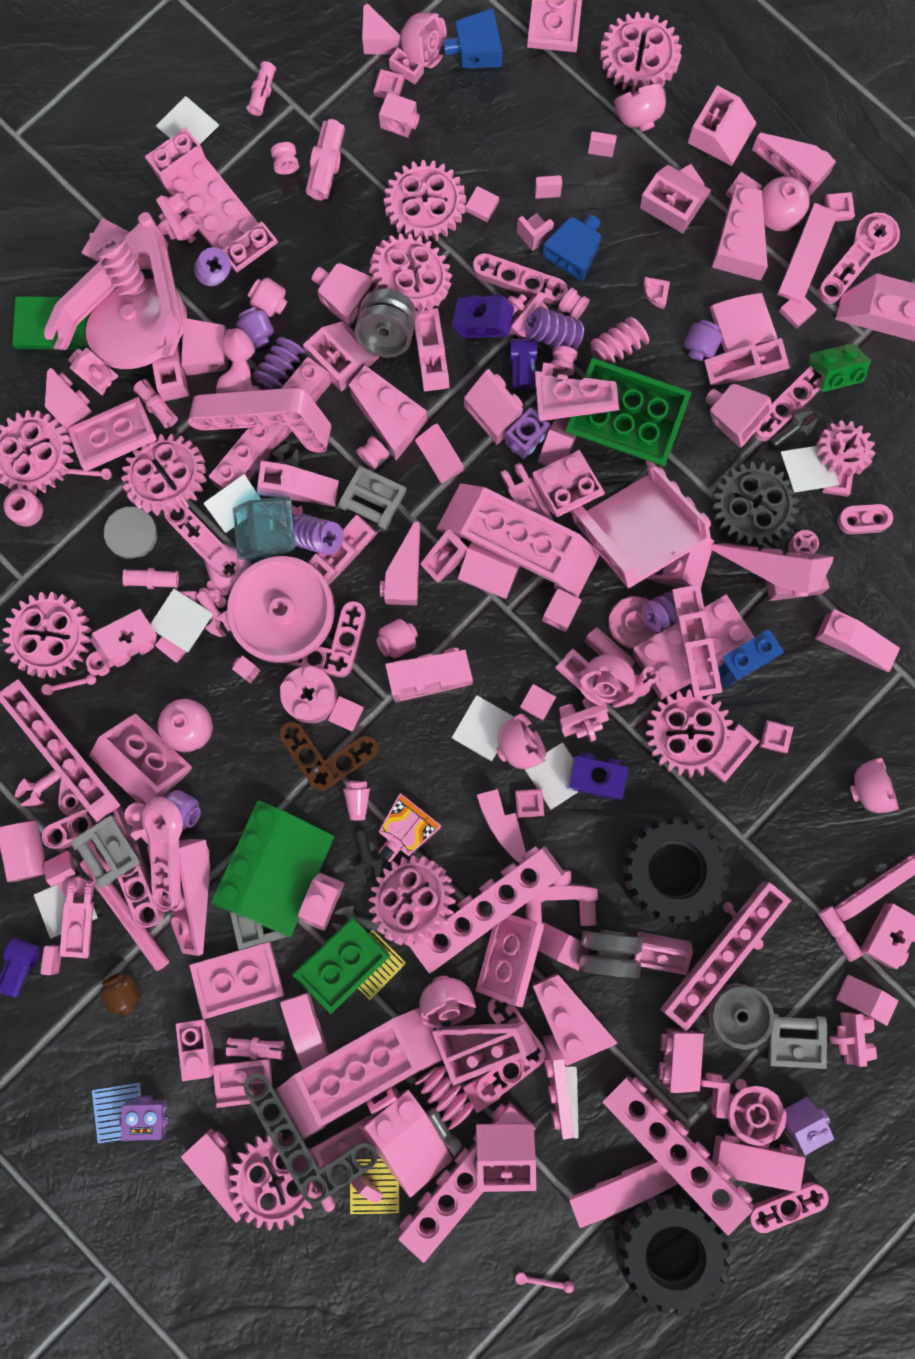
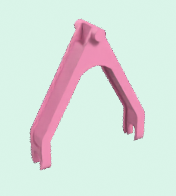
[44,212,184,356]

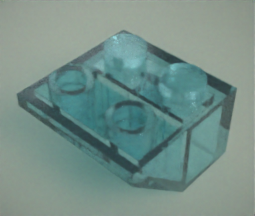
[233,497,295,561]

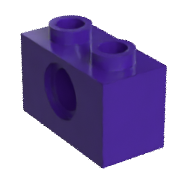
[452,294,514,338]
[567,753,629,801]

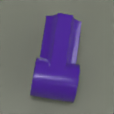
[510,339,537,392]
[0,937,41,998]

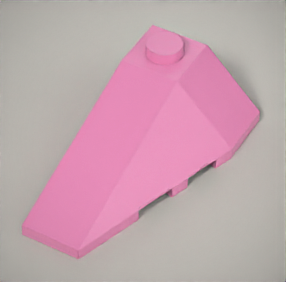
[711,543,833,596]
[147,839,210,956]

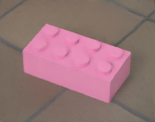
[633,595,755,700]

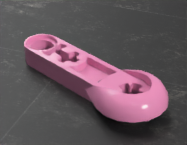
[818,212,900,304]
[164,504,252,591]
[141,797,183,912]

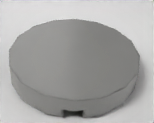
[104,507,158,559]

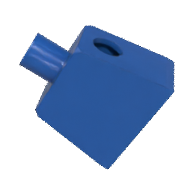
[443,9,503,68]
[542,214,602,281]

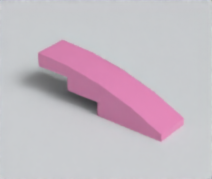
[777,203,838,304]
[308,515,378,585]
[672,584,722,697]
[569,1152,679,1228]

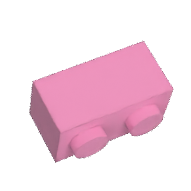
[389,48,424,84]
[232,656,260,684]

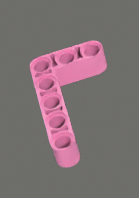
[188,388,332,453]
[42,806,164,928]

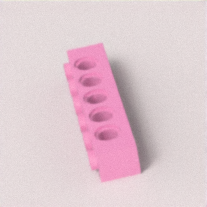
[209,357,331,490]
[0,679,120,822]
[410,846,565,974]
[660,882,791,1031]
[603,1076,753,1236]
[398,1101,536,1263]

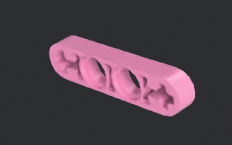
[473,253,568,306]
[753,366,822,441]
[834,853,915,921]

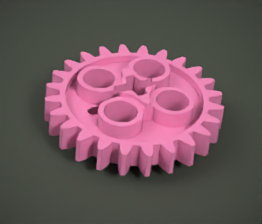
[600,12,682,93]
[384,160,466,243]
[369,233,452,314]
[0,410,74,495]
[121,434,207,516]
[3,592,92,678]
[646,690,735,778]
[369,855,456,947]
[227,1132,318,1231]

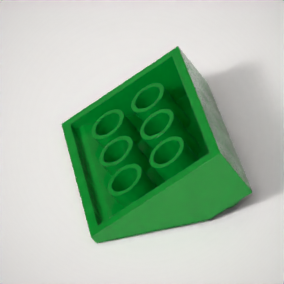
[565,358,692,467]
[211,801,335,938]

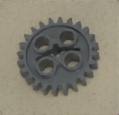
[712,462,799,547]

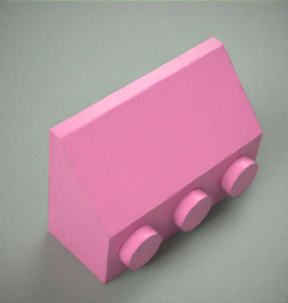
[89,713,192,805]

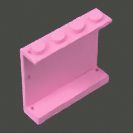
[570,461,711,589]

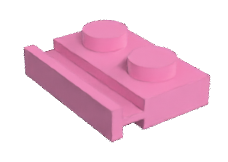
[213,1058,273,1108]

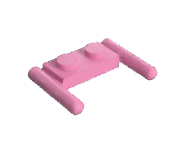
[299,1114,391,1212]

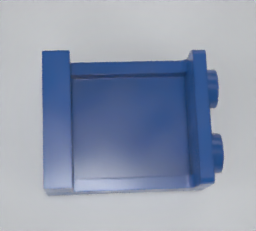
[718,630,784,689]

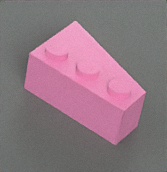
[349,365,428,460]

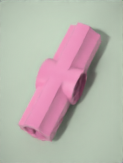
[306,119,345,201]

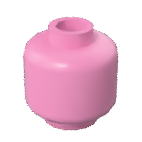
[248,278,288,317]
[4,489,43,527]
[376,619,418,659]

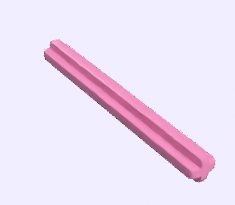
[80,860,169,971]

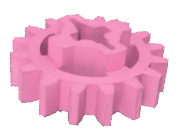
[816,420,875,477]

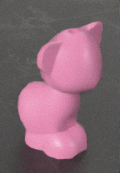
[216,328,262,394]

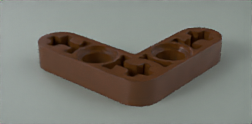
[280,722,379,791]

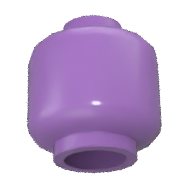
[236,307,274,349]
[684,320,722,361]
[161,790,201,830]

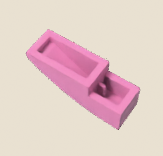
[414,308,449,392]
[704,338,790,385]
[477,789,526,865]
[280,992,329,1070]

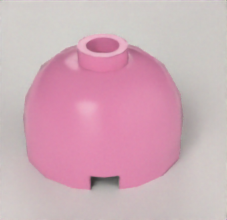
[400,12,447,68]
[614,83,666,132]
[762,176,810,231]
[580,655,636,707]
[157,699,213,753]
[496,713,546,769]
[850,757,899,814]
[419,976,476,1028]
[727,1086,786,1146]

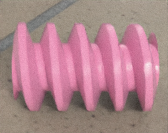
[96,235,148,296]
[590,317,649,365]
[415,1065,474,1130]

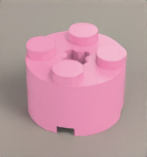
[280,666,337,723]

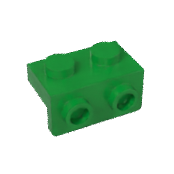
[808,343,871,392]

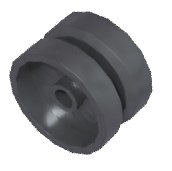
[355,289,417,358]
[579,930,643,978]
[706,983,775,1050]

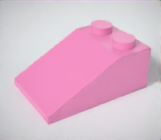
[359,1090,453,1198]

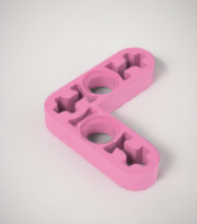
[285,602,366,677]
[476,997,546,1102]

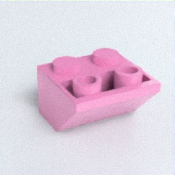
[688,85,756,166]
[640,165,711,233]
[303,321,379,392]
[464,369,523,445]
[533,450,604,517]
[645,539,714,589]
[658,1027,704,1093]
[476,1123,536,1192]

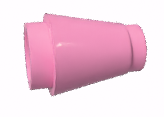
[343,781,370,820]

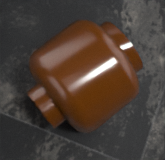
[99,972,141,1016]

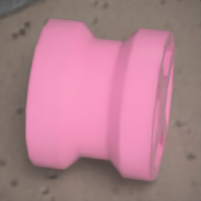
[271,142,299,175]
[558,288,590,319]
[550,346,578,376]
[356,436,389,469]
[788,530,819,553]

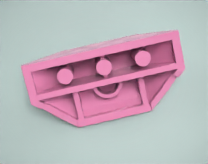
[835,273,915,341]

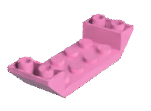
[145,127,278,272]
[437,484,600,598]
[276,1007,443,1141]

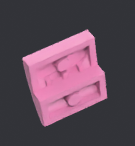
[710,293,778,353]

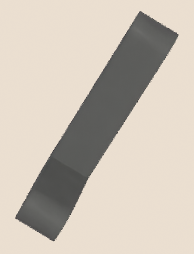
[244,1074,377,1204]

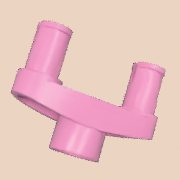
[525,870,598,926]

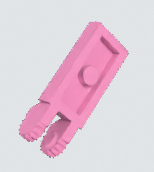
[500,463,553,521]
[60,879,94,958]

